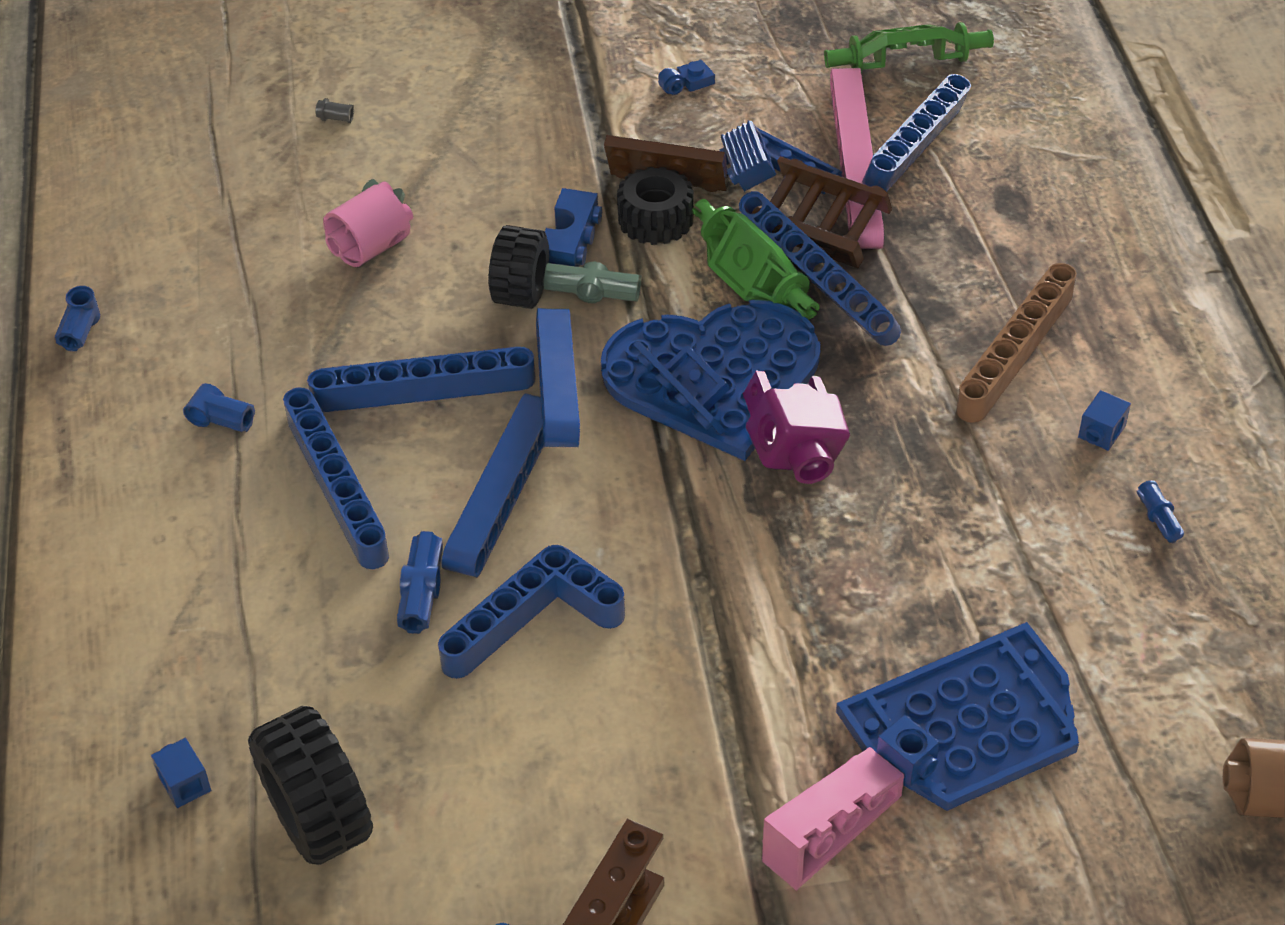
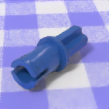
[1136,480,1184,543]

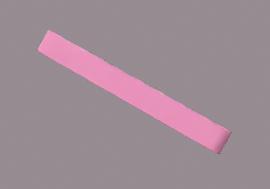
[830,68,884,249]

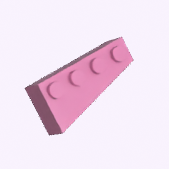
[762,747,904,891]

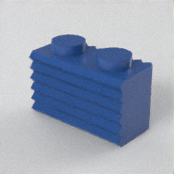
[719,120,776,192]

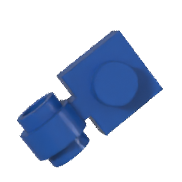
[658,59,715,95]

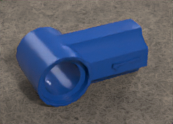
[55,286,101,351]
[183,383,255,432]

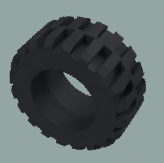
[248,706,373,865]

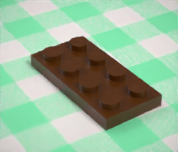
[604,135,729,192]

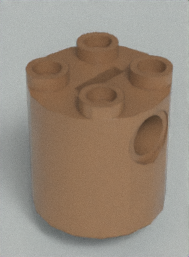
[1222,738,1285,818]

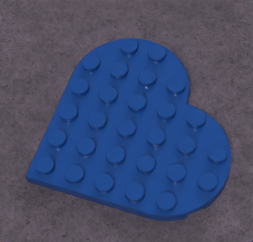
[601,300,820,461]

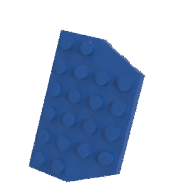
[836,622,1079,811]

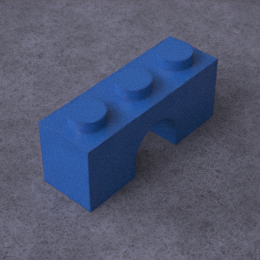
[545,188,602,267]

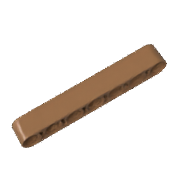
[956,263,1077,423]

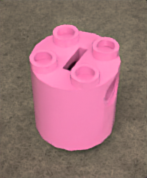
[323,181,413,267]

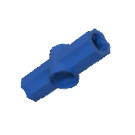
[397,531,443,634]

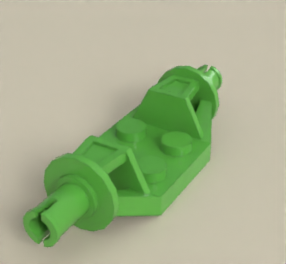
[824,22,994,73]
[692,199,820,320]

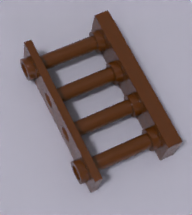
[752,156,892,268]
[563,819,664,925]

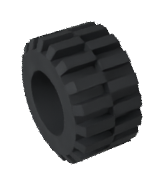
[617,167,694,245]
[488,225,549,309]

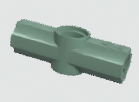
[544,261,641,303]

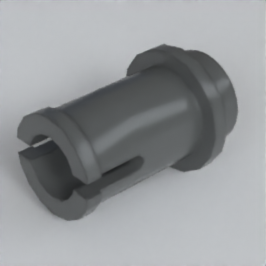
[315,98,354,123]

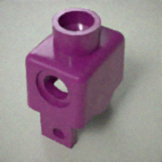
[743,371,850,484]

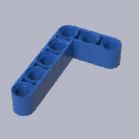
[438,545,625,679]

